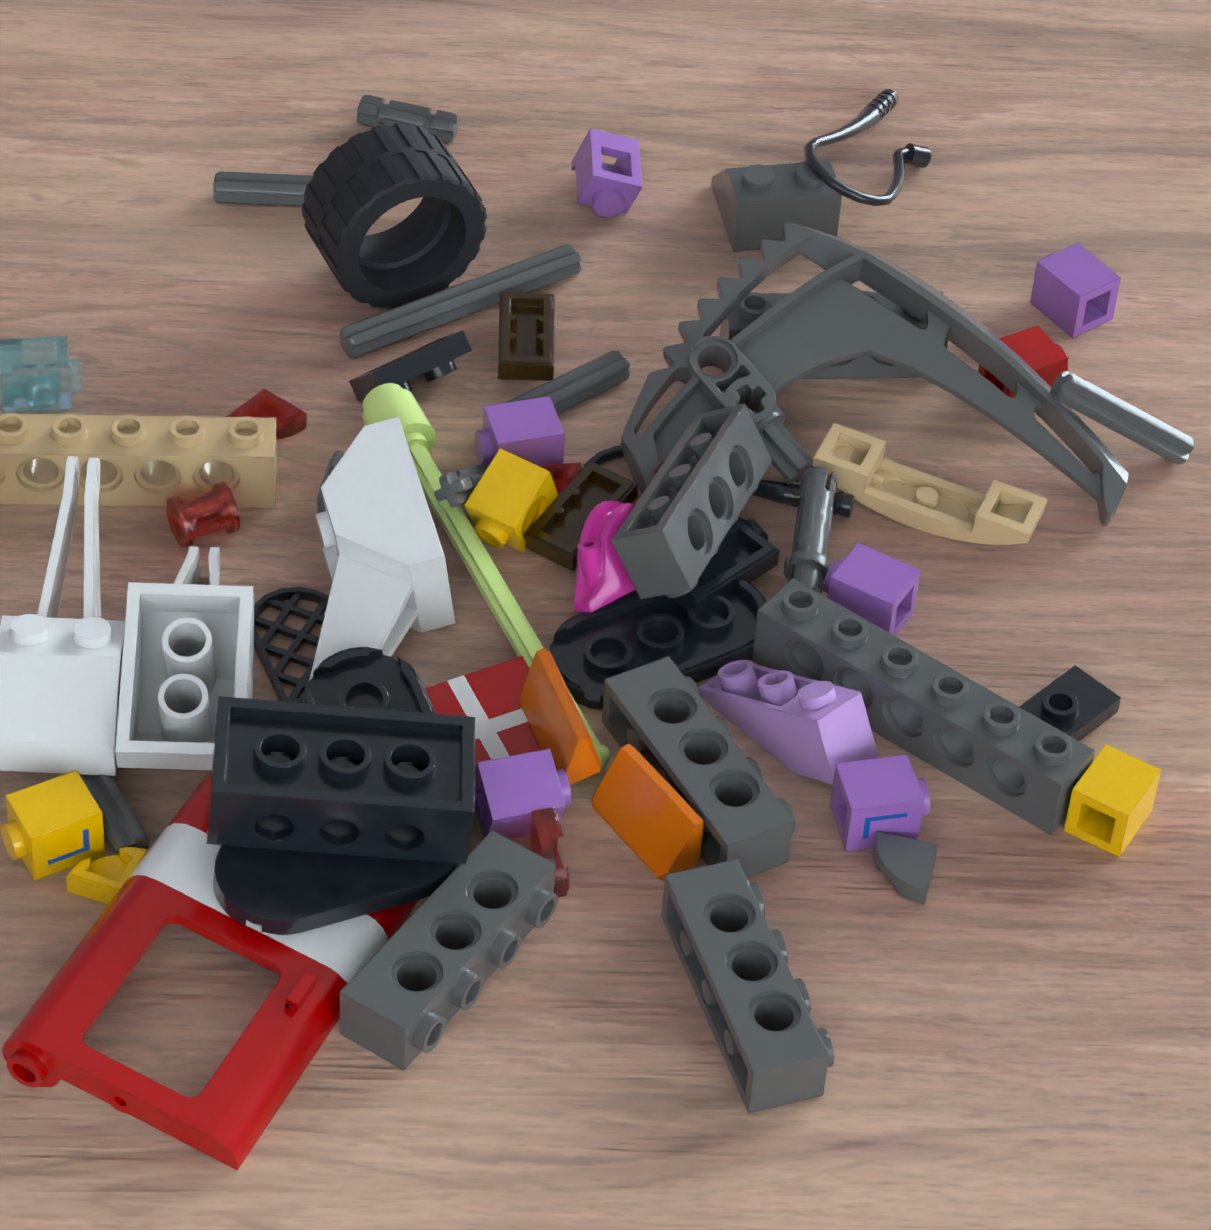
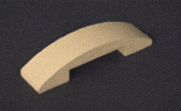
[812,423,1048,545]

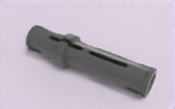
[783,467,838,594]

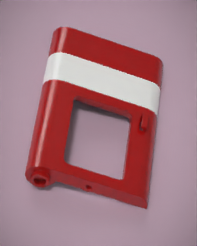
[2,773,419,1171]

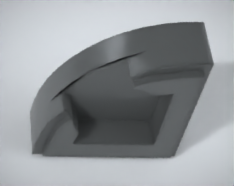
[873,831,938,905]

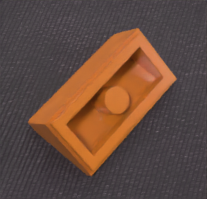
[520,648,602,785]
[592,744,704,881]

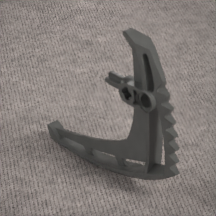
[620,223,1129,526]

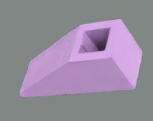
[698,660,879,785]

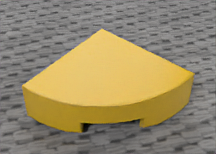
[66,847,149,904]

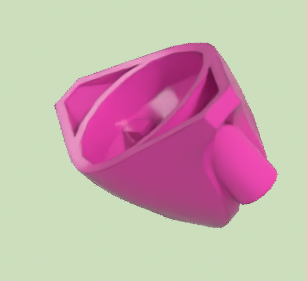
[574,500,636,613]

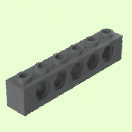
[752,578,1095,835]

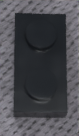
[349,330,472,401]

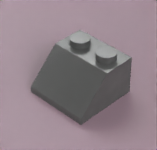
[711,160,842,252]

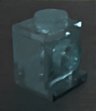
[0,336,82,414]

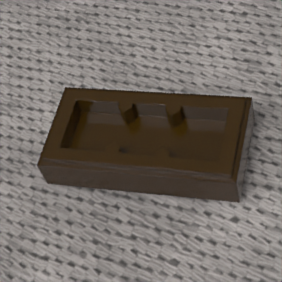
[498,292,555,381]
[524,461,638,572]

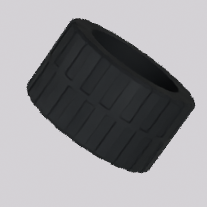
[302,124,487,308]

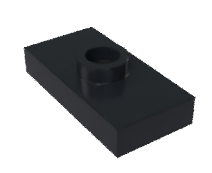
[671,519,780,616]
[1019,665,1121,741]

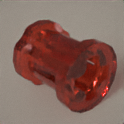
[166,481,240,548]

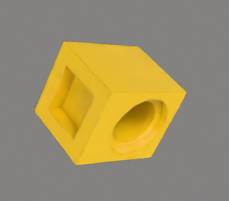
[465,448,558,553]

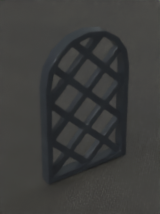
[254,587,329,703]

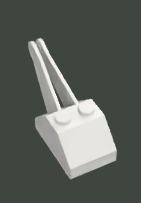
[309,417,456,681]
[0,456,125,776]
[115,546,254,770]

